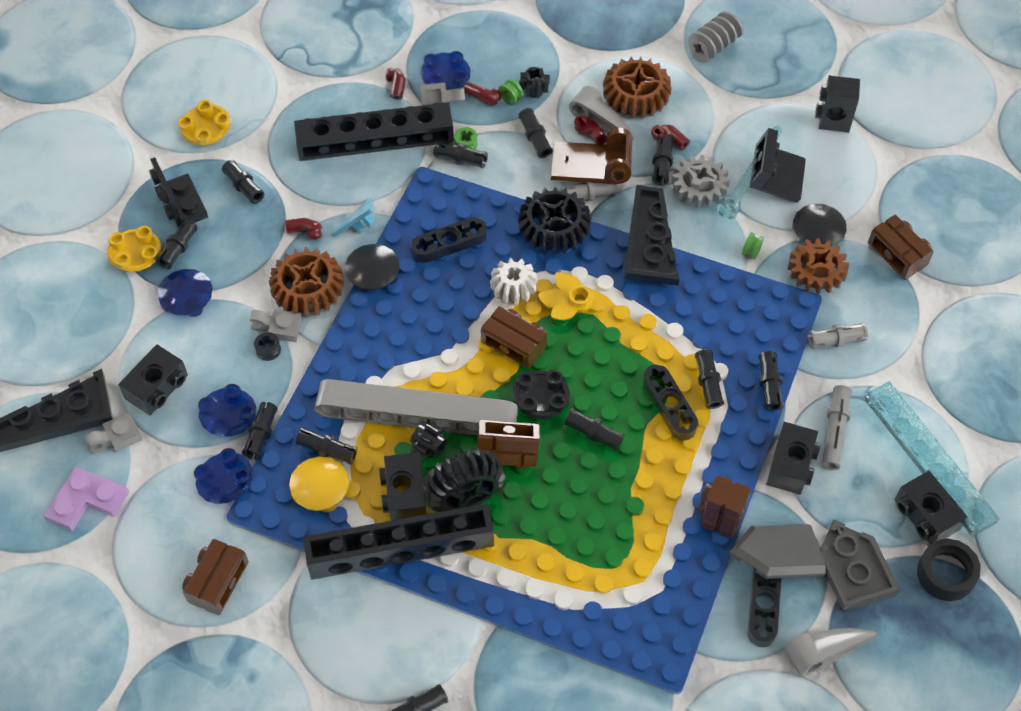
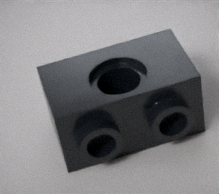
[815,75,860,133]
[118,344,188,416]
[766,421,821,495]
[379,452,427,521]
[894,470,968,544]

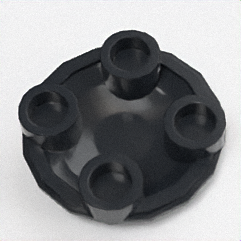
[792,204,847,246]
[345,244,400,293]
[512,370,570,419]

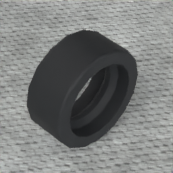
[917,538,981,601]

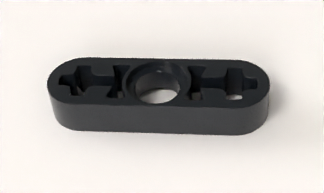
[411,217,487,263]
[643,364,698,440]
[747,568,782,647]

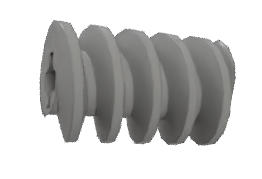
[688,11,744,63]

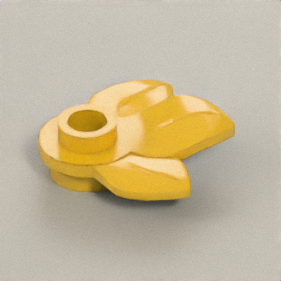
[538,272,594,320]

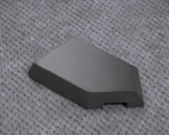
[820,519,900,611]
[729,524,825,579]

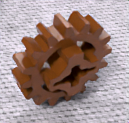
[787,238,849,294]

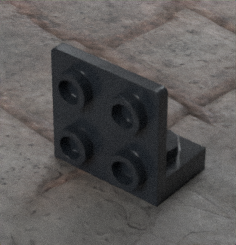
[750,128,806,203]
[149,157,208,227]

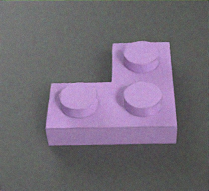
[44,466,130,532]

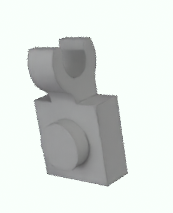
[420,82,465,105]
[250,309,302,342]
[85,412,143,454]

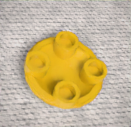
[178,100,231,146]
[107,226,161,272]
[289,456,349,512]

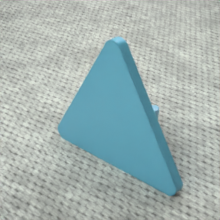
[331,197,374,237]

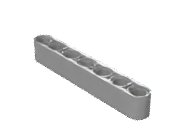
[314,379,518,436]

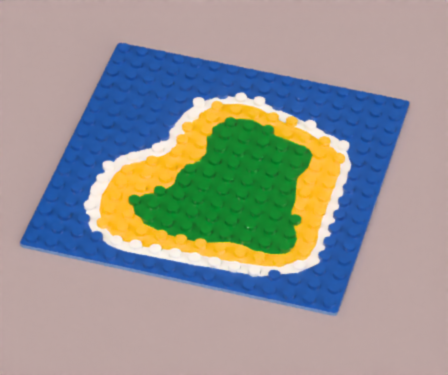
[226,167,822,695]

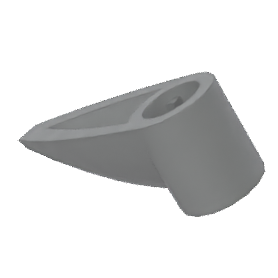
[569,86,634,140]
[785,628,877,676]

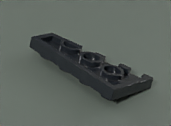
[623,185,680,286]
[0,368,113,452]

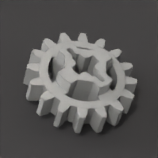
[671,155,730,208]

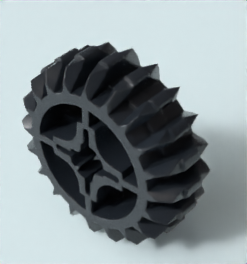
[518,186,591,256]
[423,449,505,512]

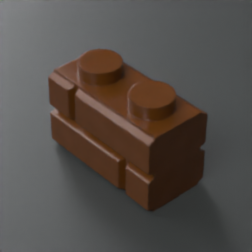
[868,214,934,280]
[480,306,547,369]
[476,420,540,469]
[697,475,751,539]
[182,539,249,615]

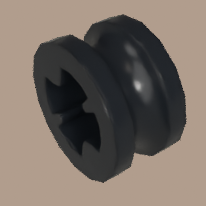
[254,332,281,361]

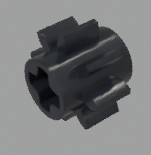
[519,67,550,98]
[410,422,447,460]

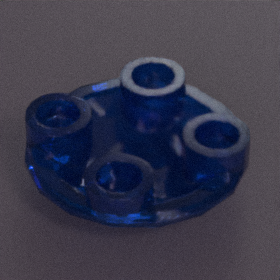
[421,51,470,90]
[157,269,213,317]
[198,384,257,437]
[194,448,253,504]

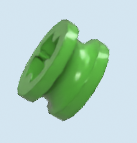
[498,79,524,105]
[454,127,477,150]
[742,232,764,260]

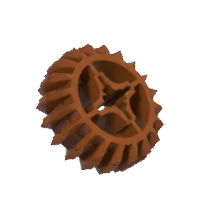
[603,57,672,119]
[269,247,344,318]

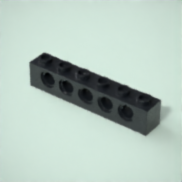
[294,102,454,161]
[303,503,494,580]

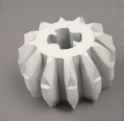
[490,257,537,306]

